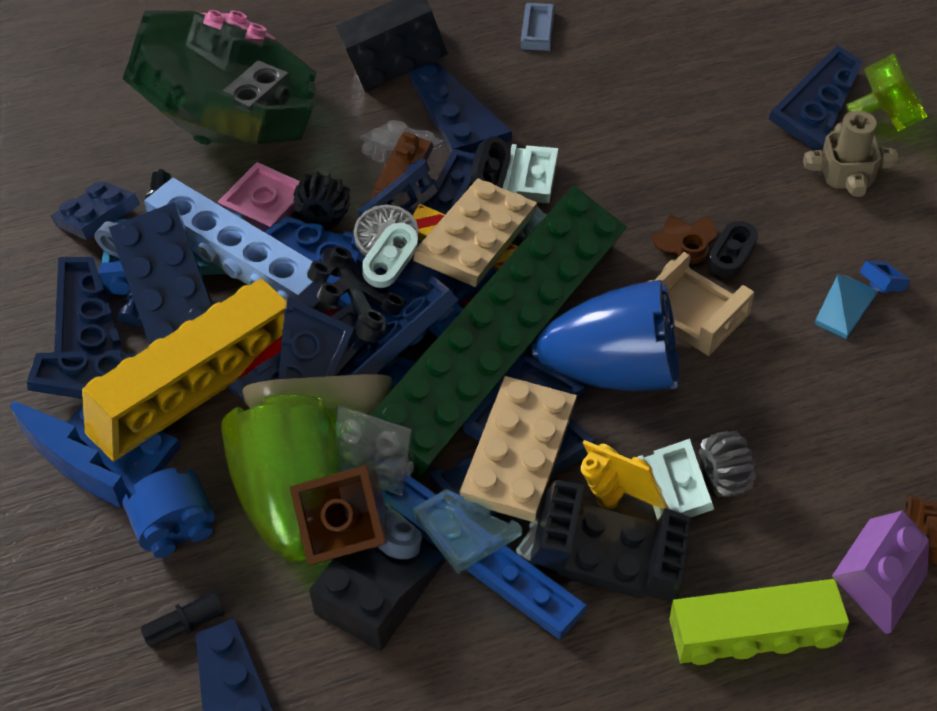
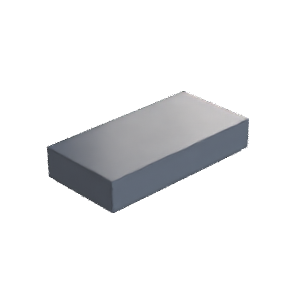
[520,3,555,51]

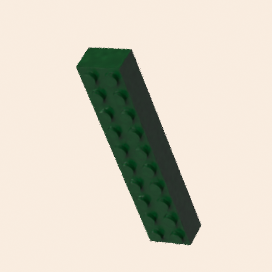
[359,185,627,481]

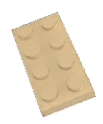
[413,178,537,287]
[459,376,577,522]

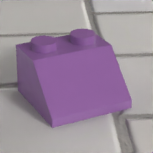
[832,511,929,634]

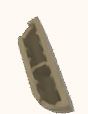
[242,374,393,425]

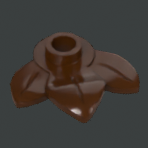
[651,215,716,264]

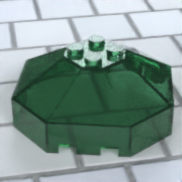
[122,10,316,145]

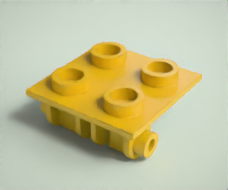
[581,440,669,510]

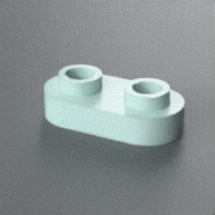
[363,223,418,288]

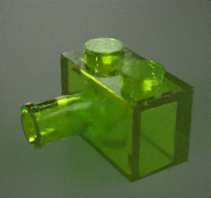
[847,53,928,131]

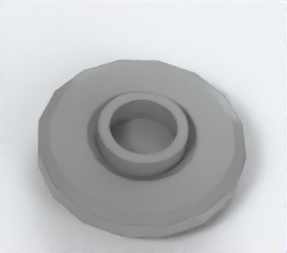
[353,204,419,256]

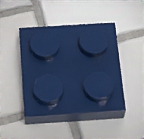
[50,181,140,240]

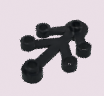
[307,246,405,343]

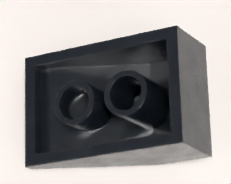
[309,542,447,651]

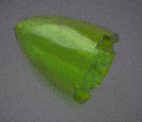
[221,395,339,562]

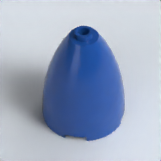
[532,280,679,391]

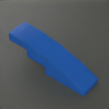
[10,401,129,508]

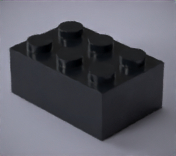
[336,0,448,91]

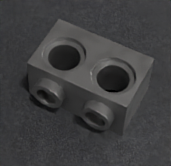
[219,61,291,131]

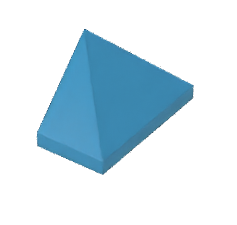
[815,275,878,339]

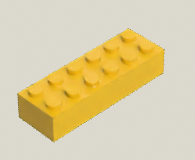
[82,278,286,462]

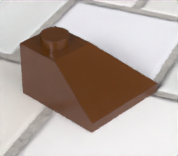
[289,465,387,566]

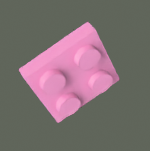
[217,162,300,232]

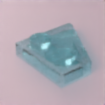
[413,489,522,574]

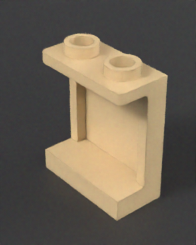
[648,252,754,356]

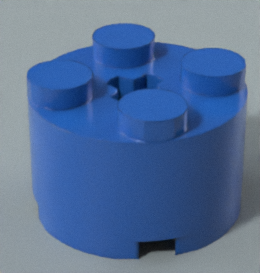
[123,468,215,558]

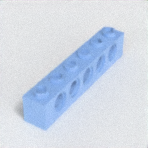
[144,178,328,308]

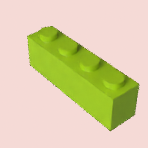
[669,579,849,665]

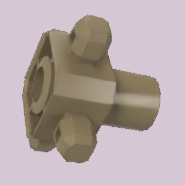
[803,110,898,197]

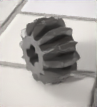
[699,431,756,497]

